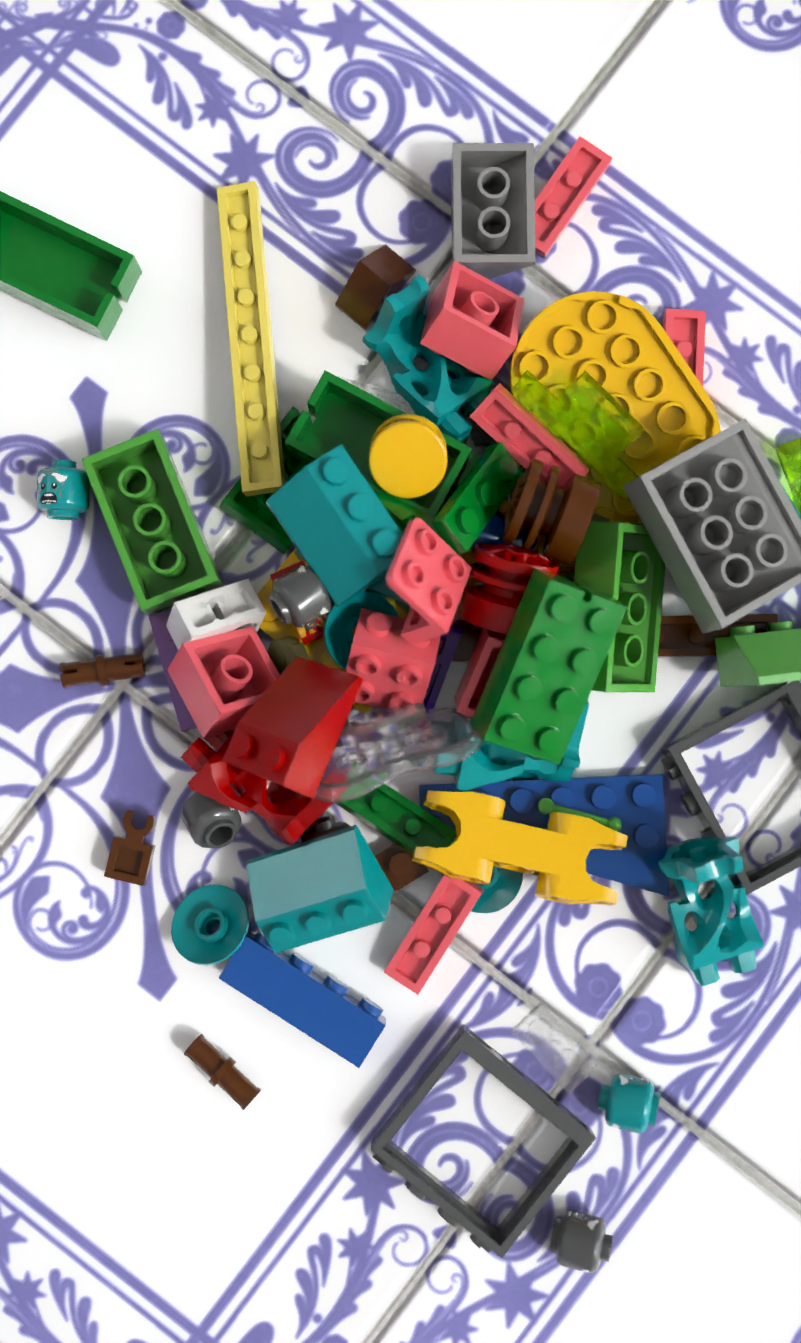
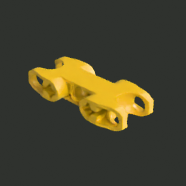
[412,790,628,906]

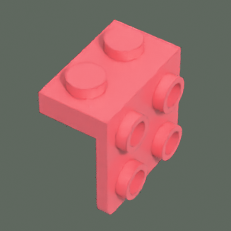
[386,518,472,645]
[345,608,441,716]

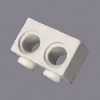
[166,579,266,650]

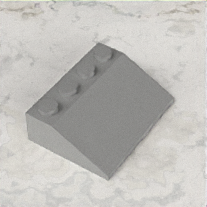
[623,418,801,633]

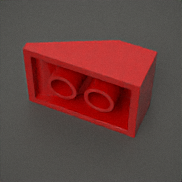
[222,656,363,799]

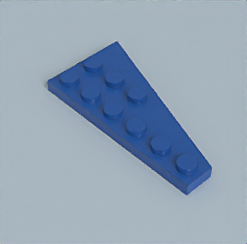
[419,774,669,897]

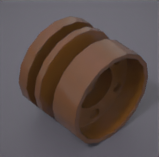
[502,458,601,565]

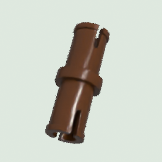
[59,652,145,689]
[183,1033,261,1110]

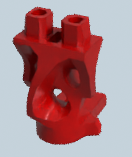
[180,730,350,846]

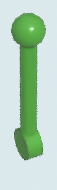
[538,798,622,832]

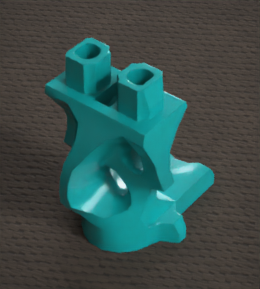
[362,274,494,442]
[428,700,589,791]
[658,836,764,986]

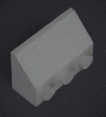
[451,143,535,278]

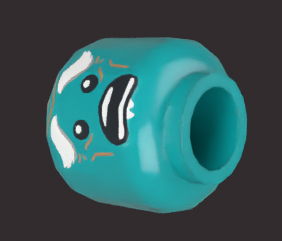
[37,460,90,520]
[598,1074,660,1133]

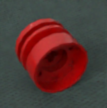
[458,543,559,634]

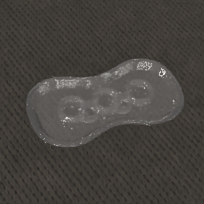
[314,707,484,802]

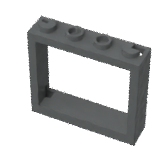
[661,681,801,895]
[371,1024,596,1258]

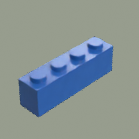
[219,931,386,1068]

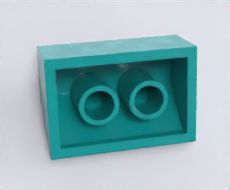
[266,444,403,607]
[246,825,394,954]

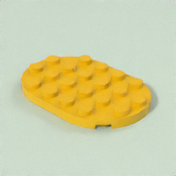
[510,291,721,524]

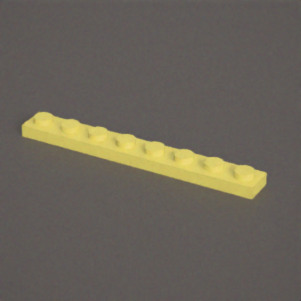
[217,181,285,496]

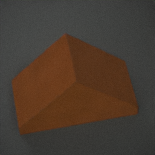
[335,244,416,331]

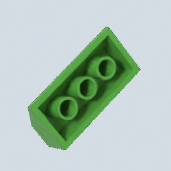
[573,522,665,692]
[715,621,801,687]

